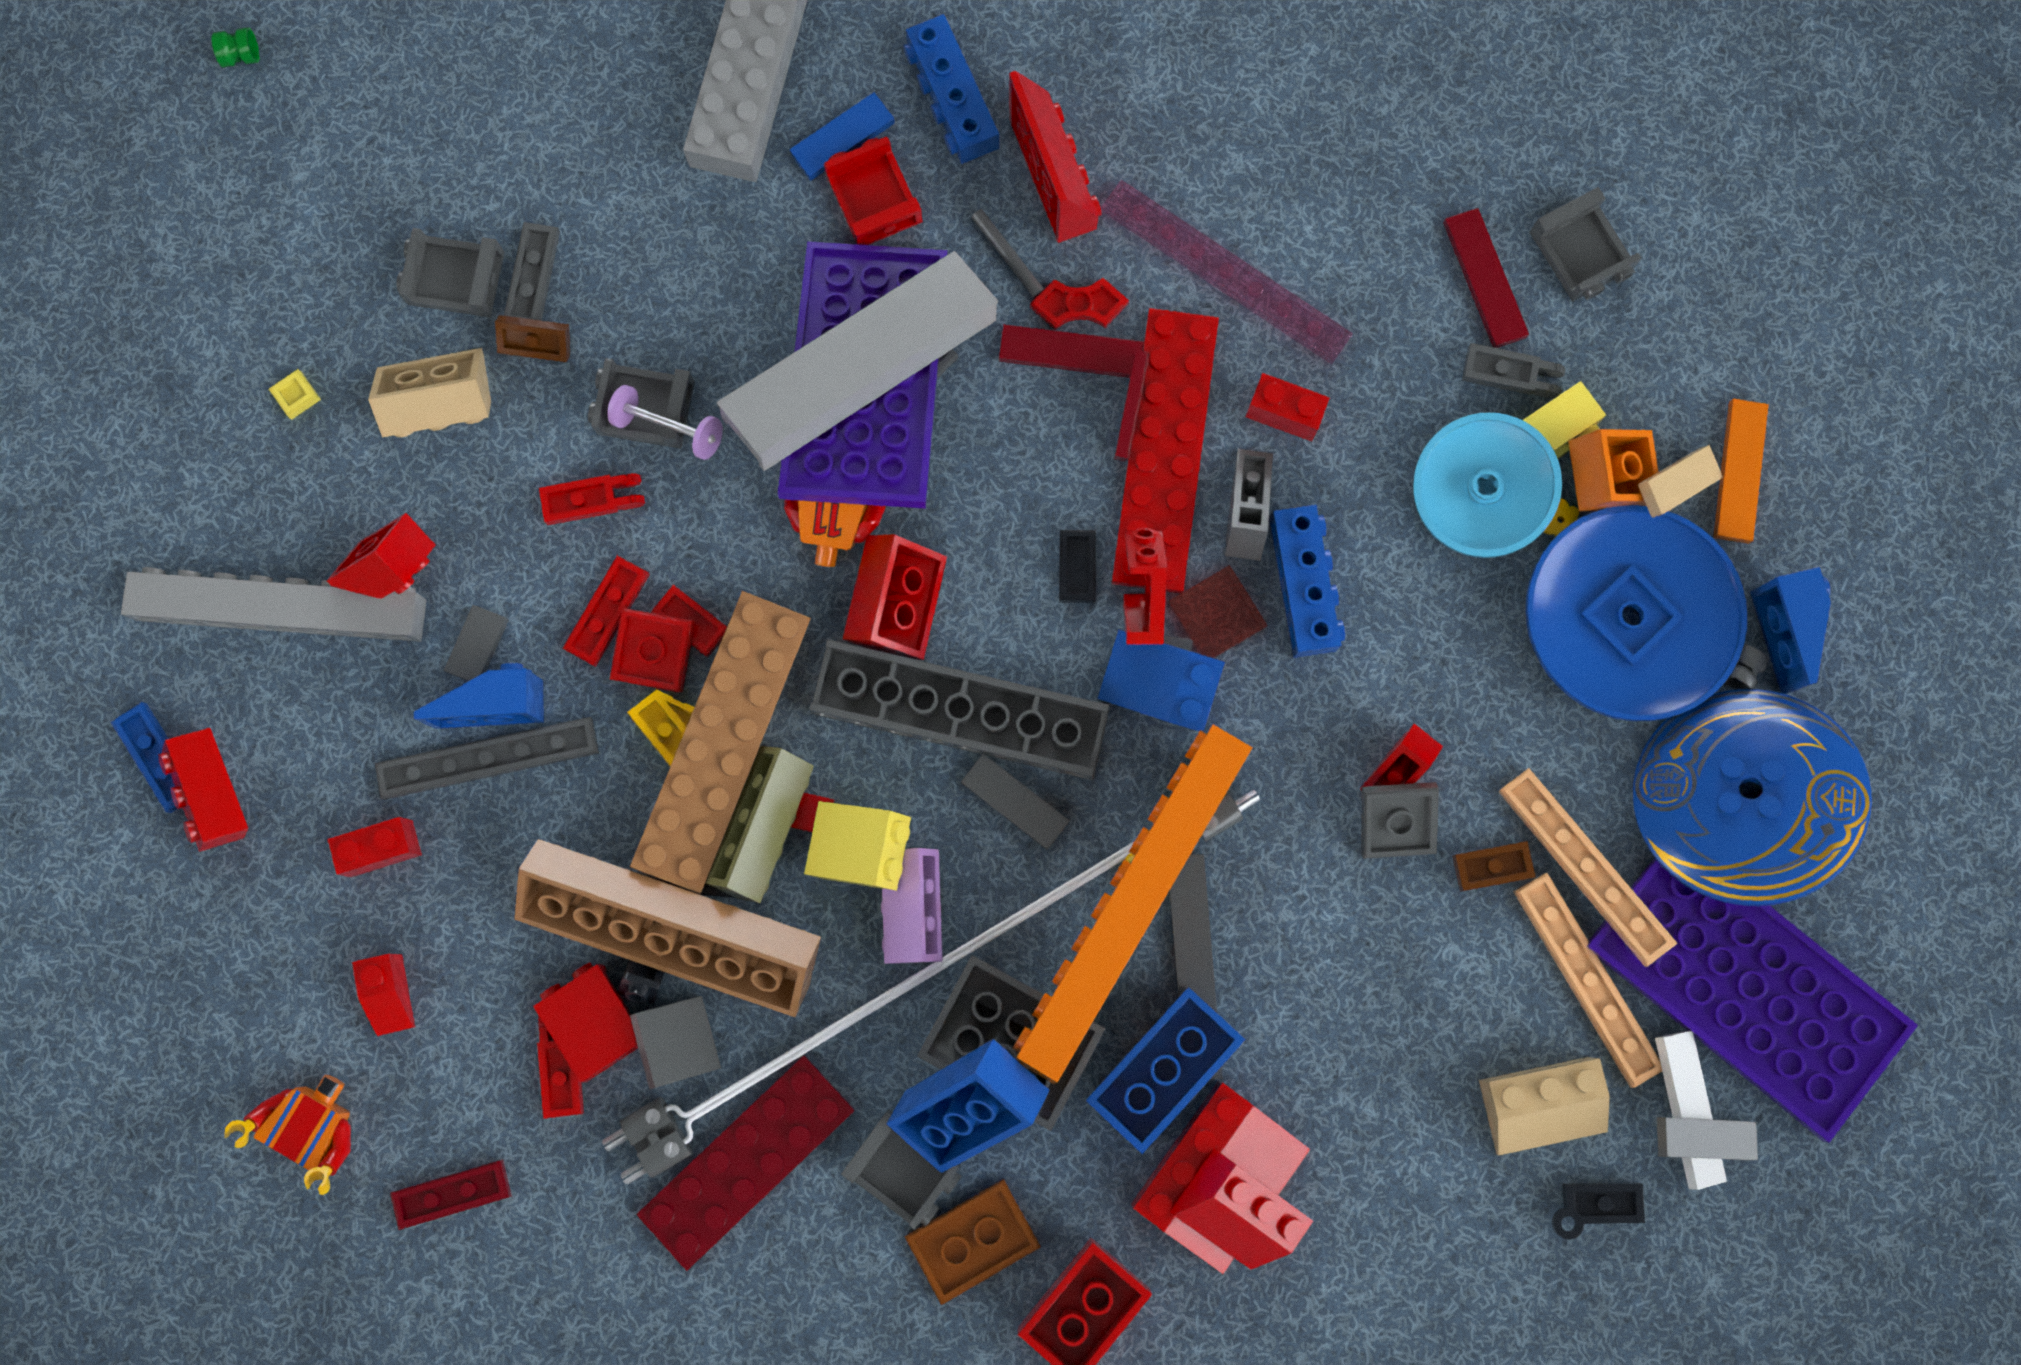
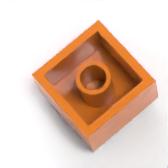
[1568,429,1659,511]

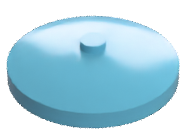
[1413,412,1562,558]

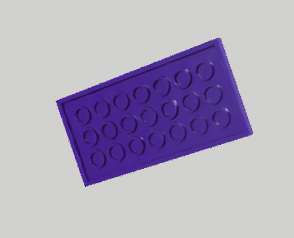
[778,241,948,509]
[1587,857,1918,1143]

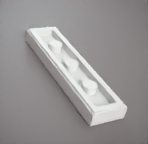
[1655,1031,1727,1190]

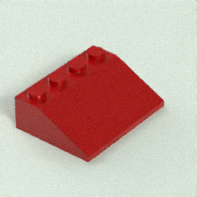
[1009,71,1102,243]
[1131,1081,1310,1274]

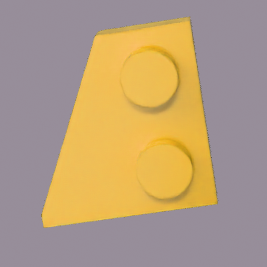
[627,690,695,766]

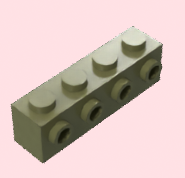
[705,746,814,903]

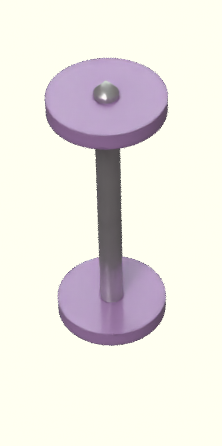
[607,385,723,460]

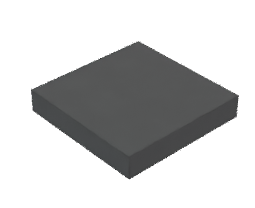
[1361,782,1439,859]
[630,996,721,1090]

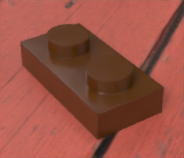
[495,315,571,362]
[1452,841,1536,892]

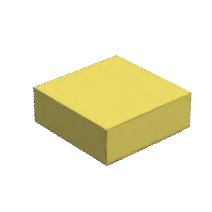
[269,369,321,420]

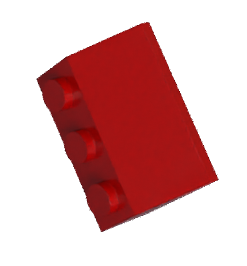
[842,534,947,660]
[1170,1149,1313,1270]

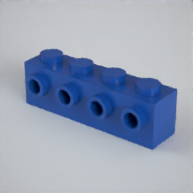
[903,14,1000,164]
[1269,505,1345,658]

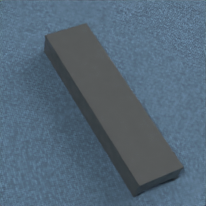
[809,639,1109,780]

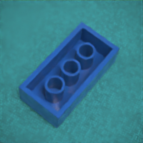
[1086,987,1246,1154]
[886,1039,1050,1173]

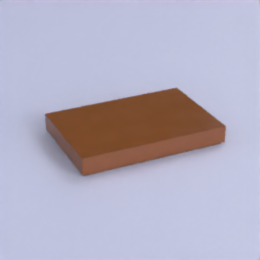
[904,1178,1041,1305]

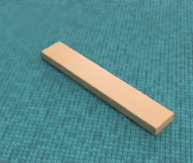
[1499,768,1677,968]
[1513,873,1662,1088]

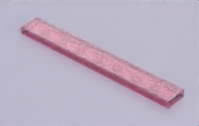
[1101,180,1353,365]

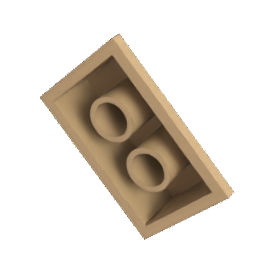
[368,348,491,438]
[1479,1057,1610,1156]

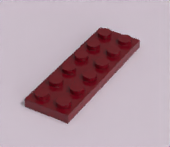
[636,1055,855,1271]

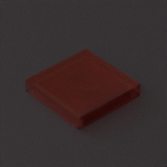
[1168,565,1268,658]

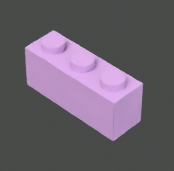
[881,848,942,964]

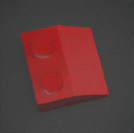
[327,513,436,599]

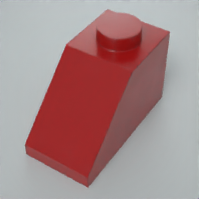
[1360,723,1443,791]
[352,954,415,1036]

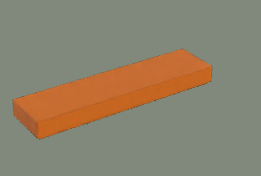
[1713,398,1769,544]

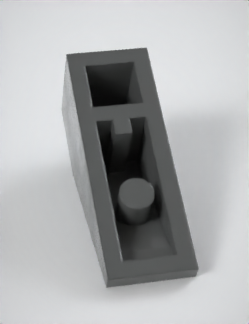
[1225,449,1273,561]

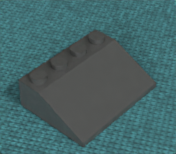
[917,955,1105,1131]

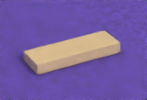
[1638,445,1723,518]

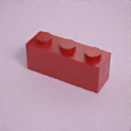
[158,728,248,852]

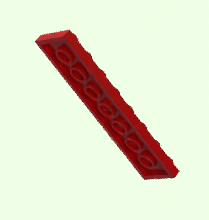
[1111,308,1219,594]

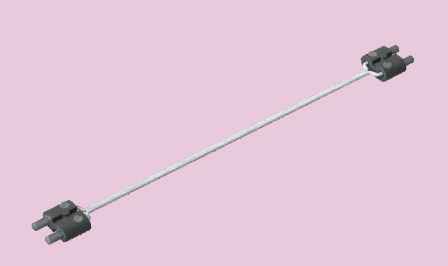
[602,790,1260,1184]

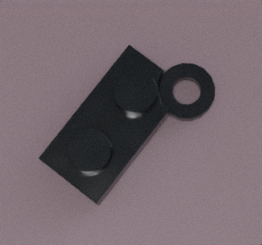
[1552,1182,1645,1240]

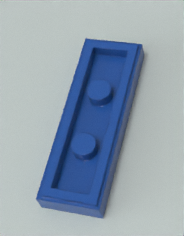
[789,92,895,181]
[111,702,177,813]

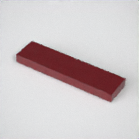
[1443,208,1529,348]
[999,324,1144,378]

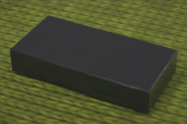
[1059,530,1096,603]

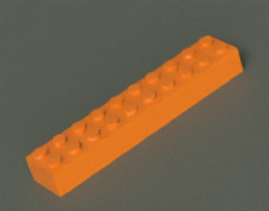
[1012,724,1253,1084]

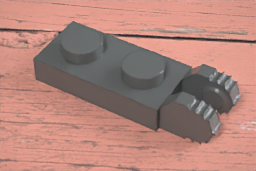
[1461,343,1566,399]

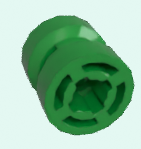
[212,27,260,68]

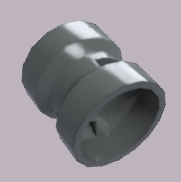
[1724,644,1770,690]

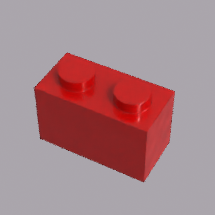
[1245,373,1330,442]
[327,817,422,877]

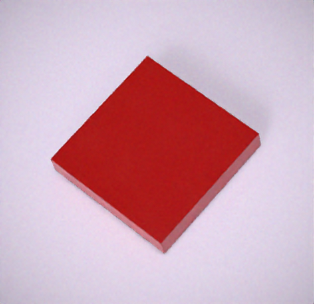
[610,608,695,692]

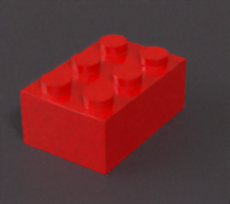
[1018,1238,1152,1365]

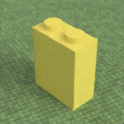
[804,801,911,891]

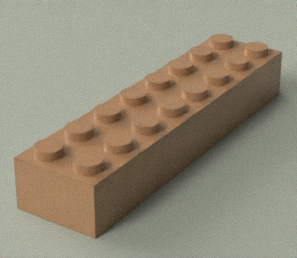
[630,591,811,894]
[514,839,821,1017]

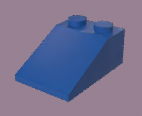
[1750,567,1831,694]
[1098,629,1225,732]
[414,663,544,729]

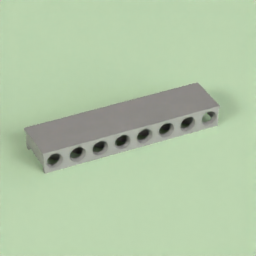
[716,251,998,471]

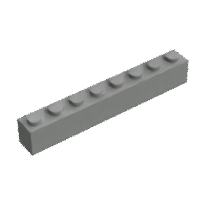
[121,567,427,642]

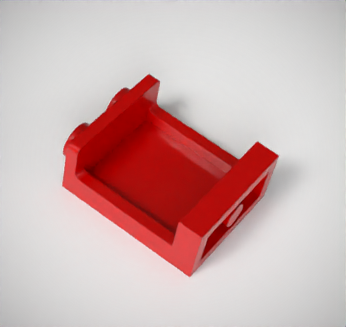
[823,137,923,245]
[1123,528,1167,645]
[533,962,638,1083]

